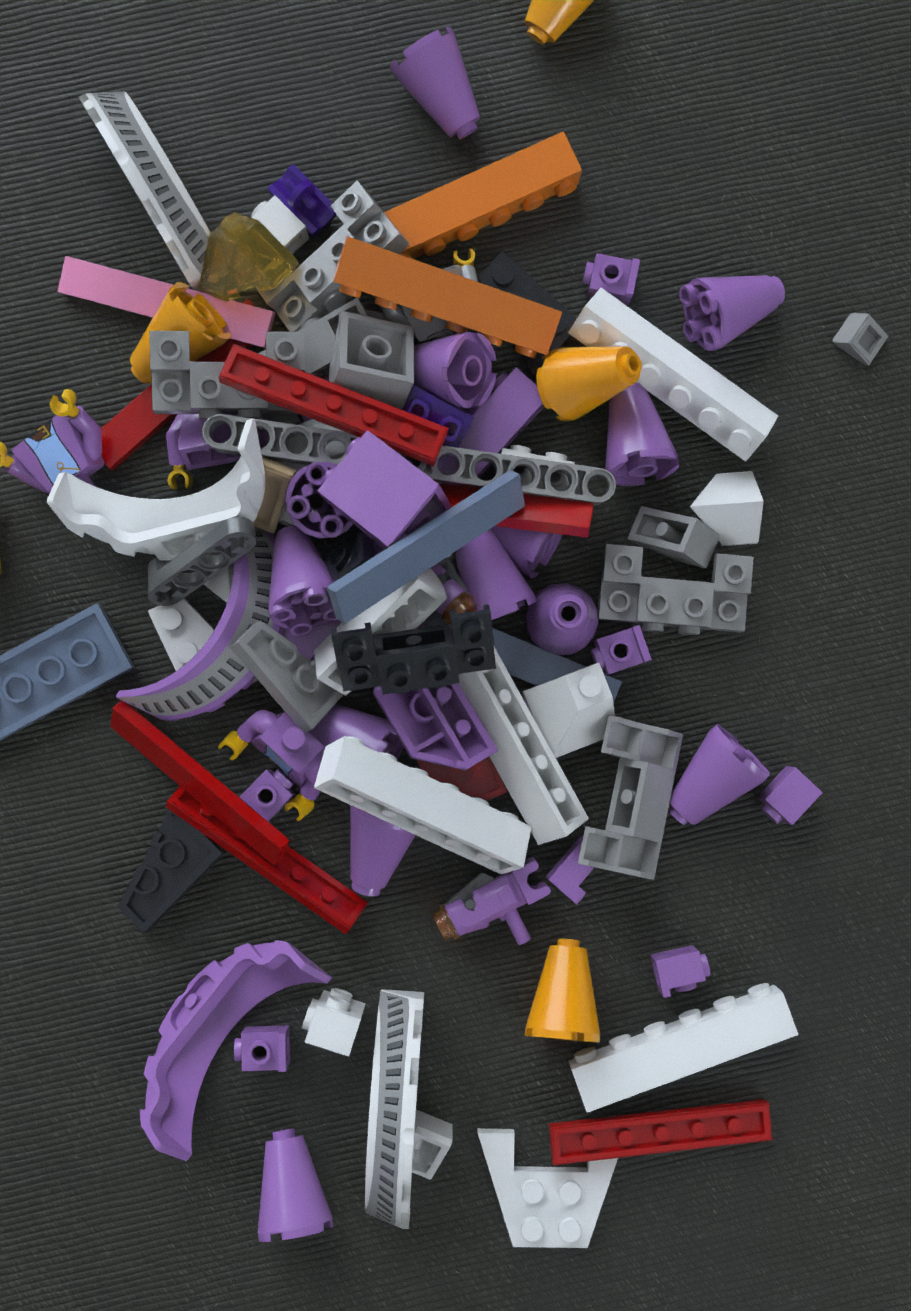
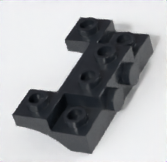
[331,604,496,695]

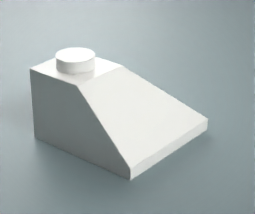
[522,662,615,758]

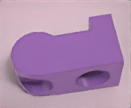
[545,834,595,904]

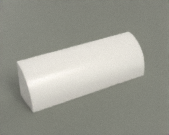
[314,568,447,696]

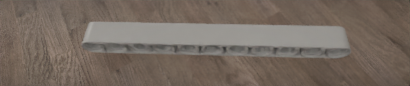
[202,414,616,505]

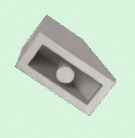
[627,506,720,569]

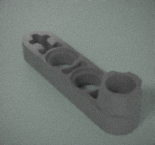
[148,517,256,606]

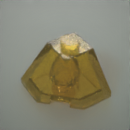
[199,212,299,302]

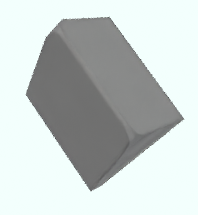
[833,313,888,365]

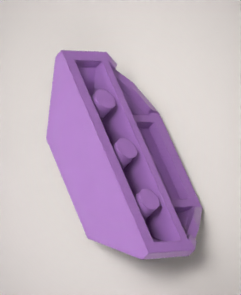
[373,622,498,770]

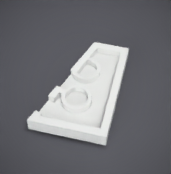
[148,598,259,683]

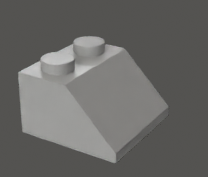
[329,311,414,410]

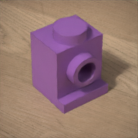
[582,253,640,306]
[591,625,652,675]
[239,769,296,822]
[650,945,710,998]
[234,1025,290,1072]

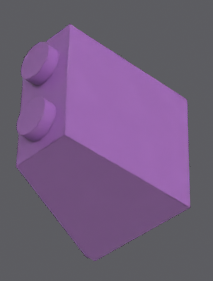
[317,430,452,550]

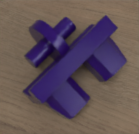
[267,164,337,238]
[402,385,474,448]

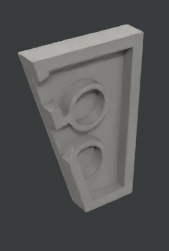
[230,621,344,733]

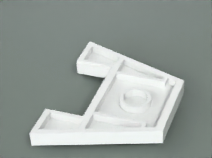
[477,1128,618,1248]

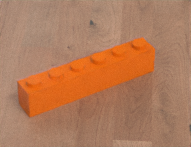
[384,131,582,259]
[333,236,562,358]

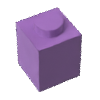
[757,766,823,825]

